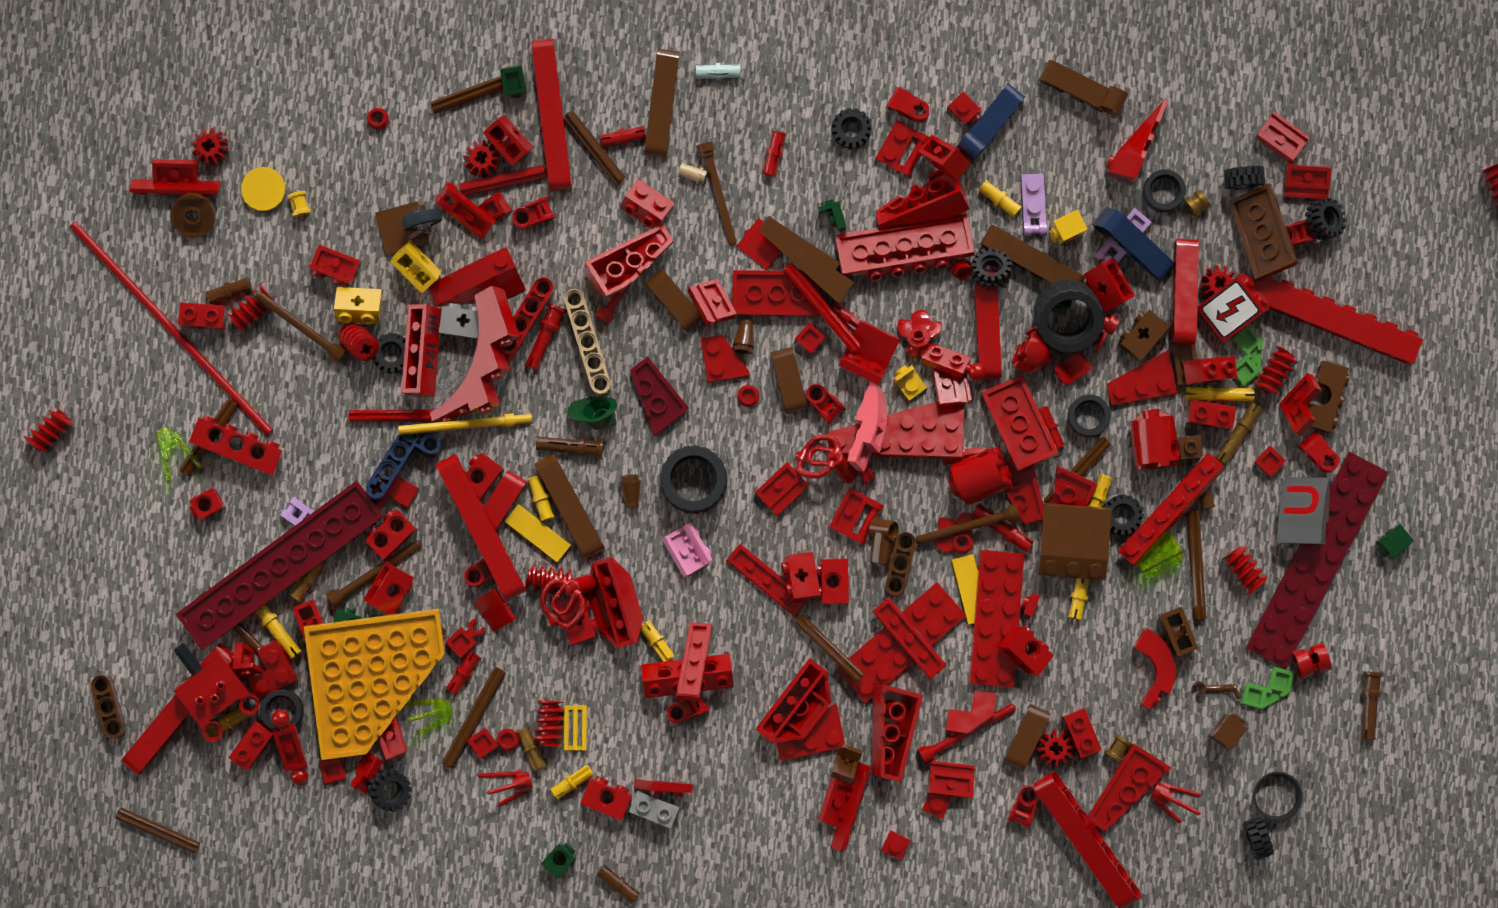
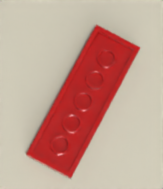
[969,550,1025,687]
[836,582,966,703]

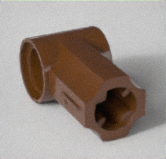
[869,518,899,564]

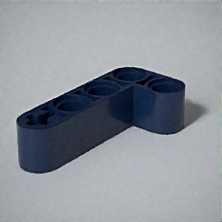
[956,83,1025,164]
[1092,207,1175,282]
[366,423,441,503]

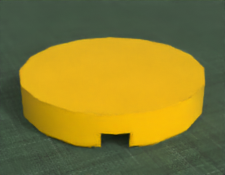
[241,167,286,211]

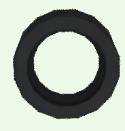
[1143,169,1186,212]
[1067,394,1111,438]
[260,690,304,730]

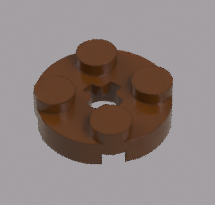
[170,193,216,238]

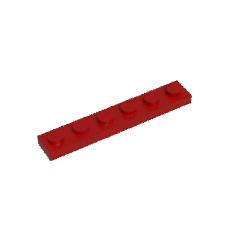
[1118,452,1226,567]

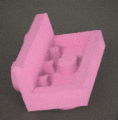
[662,522,713,577]

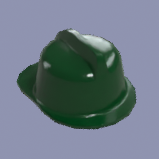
[567,396,617,430]

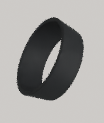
[1253,772,1303,821]

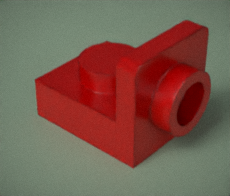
[947,91,983,126]

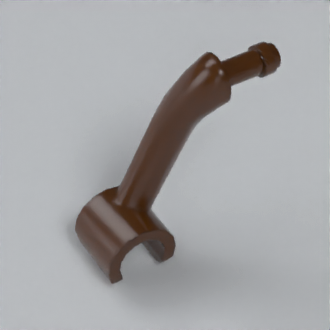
[1192,681,1241,699]

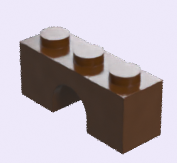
[1308,360,1351,433]

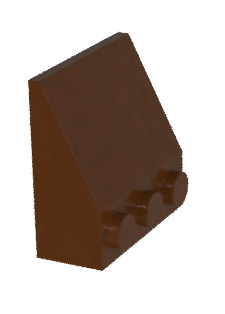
[1037,503,1112,581]

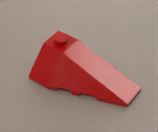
[1105,99,1168,184]

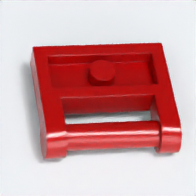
[875,120,929,178]
[829,487,884,545]

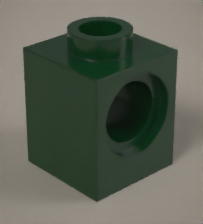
[1376,524,1414,558]
[541,843,576,879]

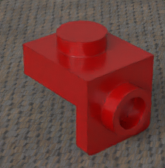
[1054,351,1093,386]
[232,643,263,678]

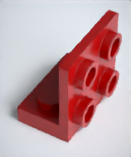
[838,320,900,385]

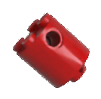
[1130,409,1180,470]
[948,446,1013,505]

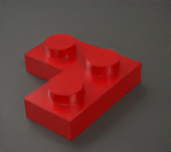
[1279,373,1322,436]
[248,639,298,699]

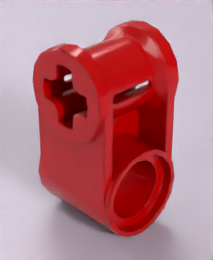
[886,87,930,123]
[512,196,556,230]
[1286,219,1318,246]
[805,384,846,425]
[1298,431,1340,473]
[464,558,494,587]
[666,692,710,723]
[1007,785,1039,830]

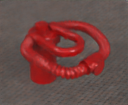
[795,434,857,484]
[540,574,596,630]

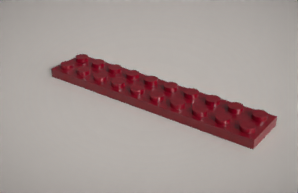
[1245,451,1389,669]
[175,480,384,650]

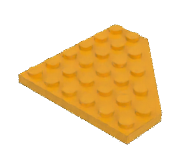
[304,609,445,760]

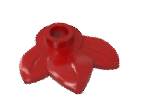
[897,309,942,348]
[1094,314,1119,353]
[934,512,973,554]

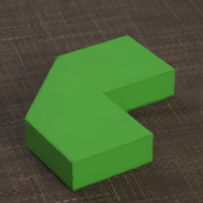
[1231,324,1263,387]
[1240,666,1295,710]

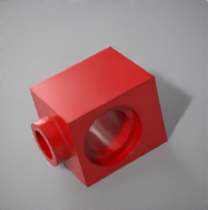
[189,487,226,521]

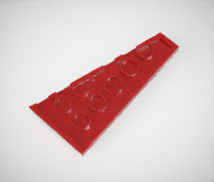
[828,401,965,460]

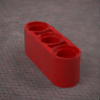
[484,470,527,530]

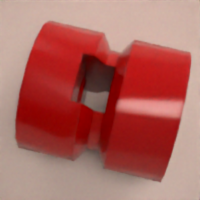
[1292,643,1332,680]

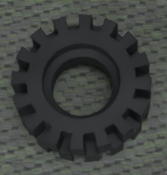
[831,108,872,150]
[1224,165,1265,190]
[1305,198,1347,241]
[971,248,1012,291]
[372,333,405,374]
[1104,494,1144,535]
[368,769,412,812]
[1243,816,1274,860]

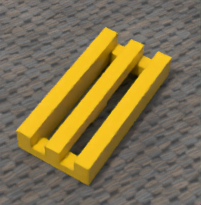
[564,705,587,750]

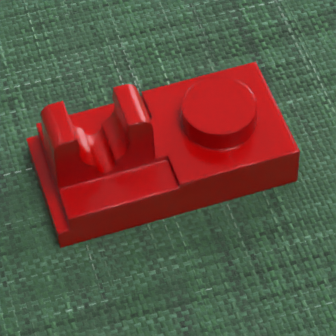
[378,715,408,761]

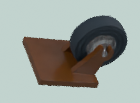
[375,201,442,256]

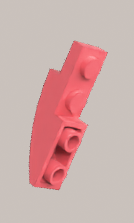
[847,381,887,472]

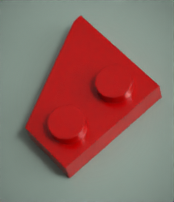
[701,335,750,382]
[634,779,693,797]

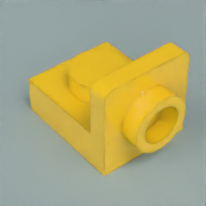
[893,365,927,401]

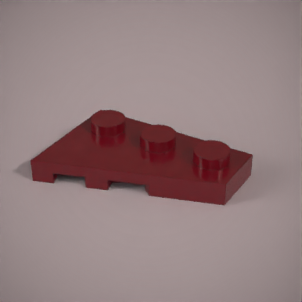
[630,356,689,436]

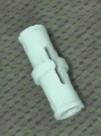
[696,63,741,81]

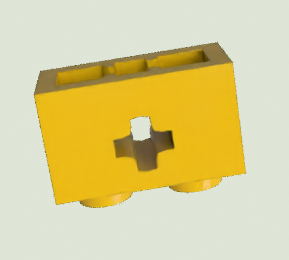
[1049,209,1088,246]
[390,240,442,293]
[334,287,383,325]

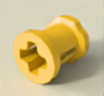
[287,191,312,218]

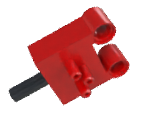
[173,643,260,742]

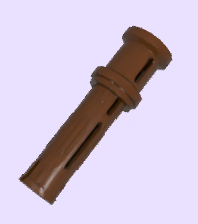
[536,436,604,459]
[1361,671,1383,740]

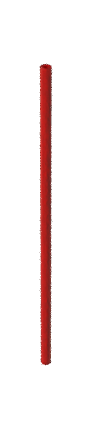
[69,221,273,435]

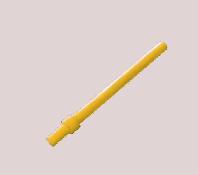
[398,413,532,435]

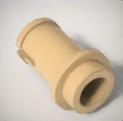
[678,163,708,185]

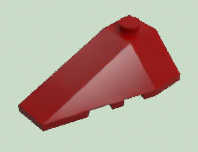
[876,170,970,228]
[585,224,674,298]
[428,247,526,306]

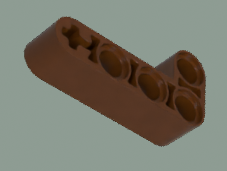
[1039,60,1128,119]

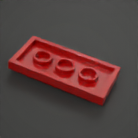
[732,270,822,316]
[981,375,1059,473]

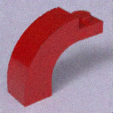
[1133,628,1176,709]

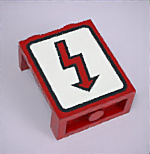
[1197,272,1270,343]

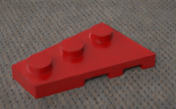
[1002,458,1044,524]
[1051,465,1098,506]

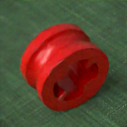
[858,464,876,485]

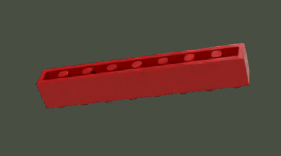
[1252,275,1423,365]

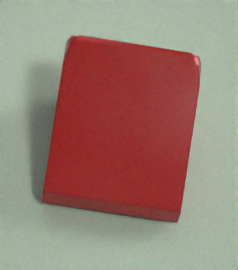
[479,192,512,220]

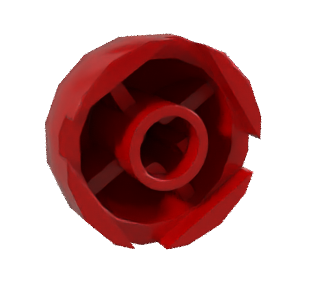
[1012,327,1053,373]

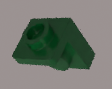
[500,65,527,98]
[818,199,847,231]

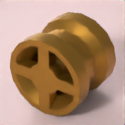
[1183,189,1211,218]

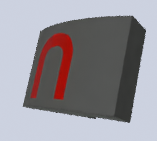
[1277,477,1330,545]

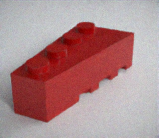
[871,682,923,782]

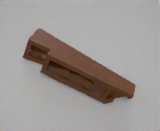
[760,216,854,303]

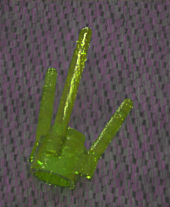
[155,427,202,480]
[404,697,454,735]

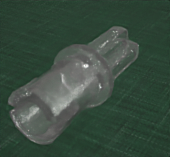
[424,370,463,409]

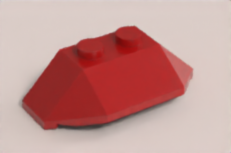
[587,556,643,649]
[755,658,831,743]

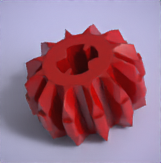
[191,128,229,166]
[463,140,501,178]
[1200,265,1235,297]
[1036,729,1075,767]

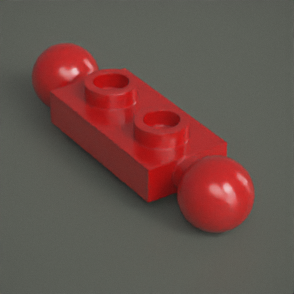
[906,342,986,381]
[272,710,309,785]

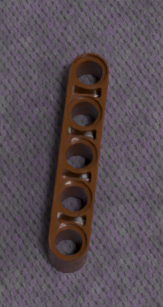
[644,49,680,158]
[980,225,1085,284]
[534,453,606,559]

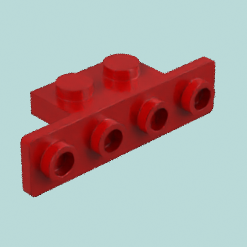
[129,159,221,196]
[818,762,871,852]

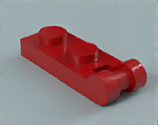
[435,182,496,239]

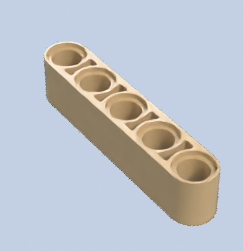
[564,289,611,395]

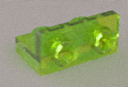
[1138,530,1184,580]

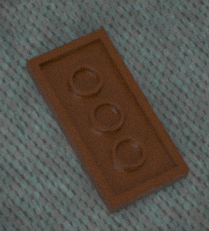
[1229,183,1299,281]

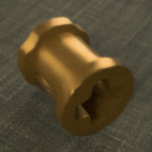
[1104,734,1133,763]

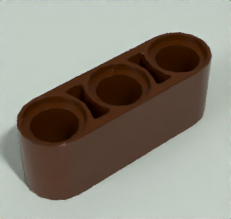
[645,269,702,332]
[770,347,808,414]
[885,532,916,596]
[91,675,126,739]
[1003,703,1051,772]

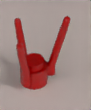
[477,770,533,807]
[1150,781,1202,823]

